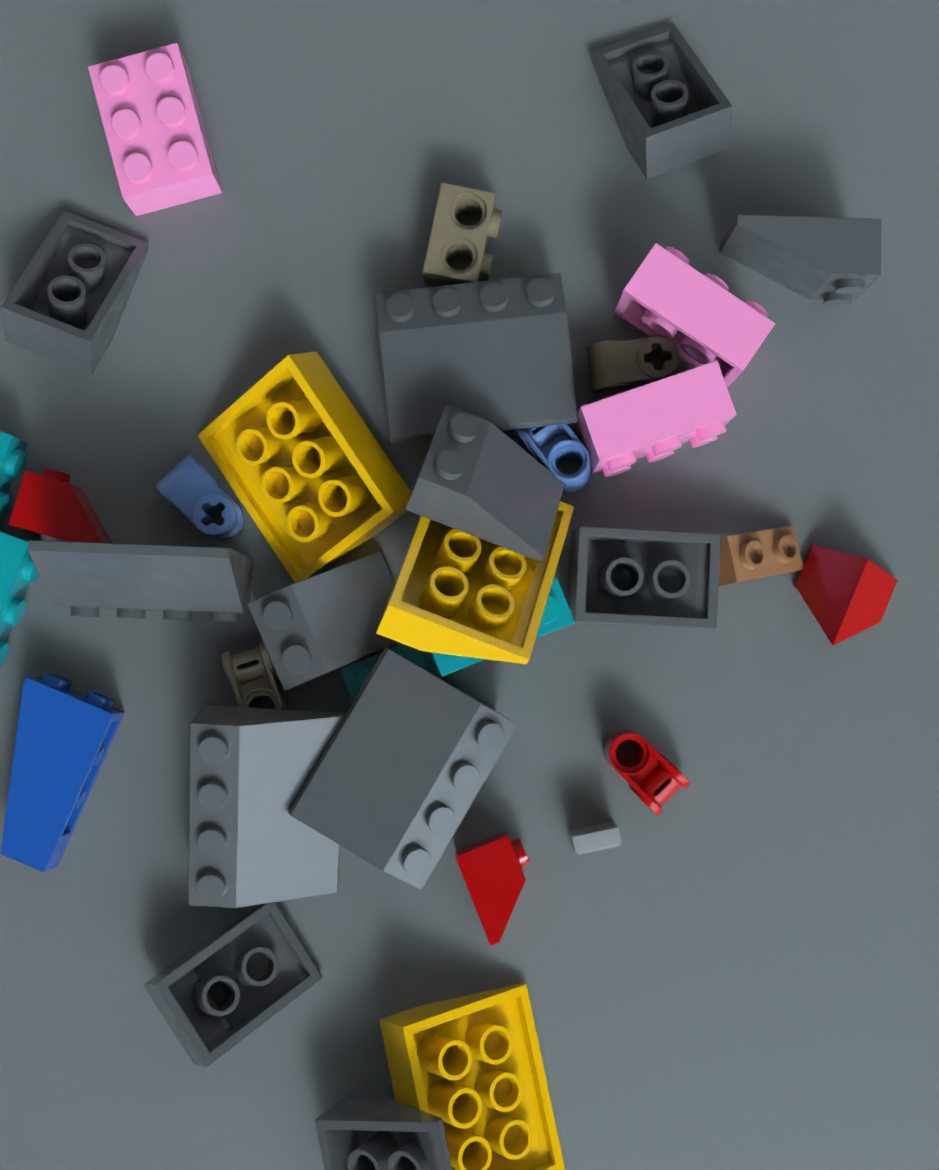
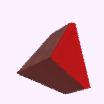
[794,545,898,646]

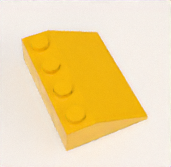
[197,351,412,583]
[376,501,574,664]
[379,983,565,1170]

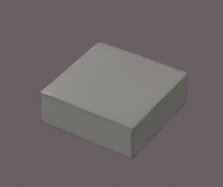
[569,822,622,855]

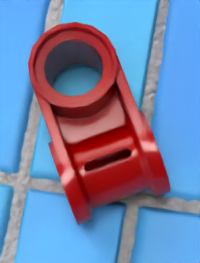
[603,729,691,816]

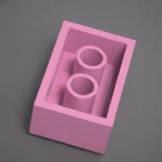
[88,43,222,216]
[614,243,776,388]
[574,360,737,478]

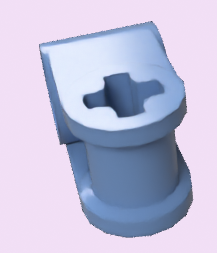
[512,424,591,493]
[156,454,244,540]

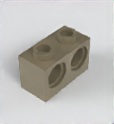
[423,182,503,287]

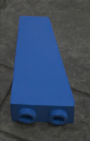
[0,672,125,872]

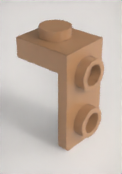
[718,526,803,587]

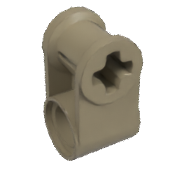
[587,336,679,395]
[222,640,289,710]

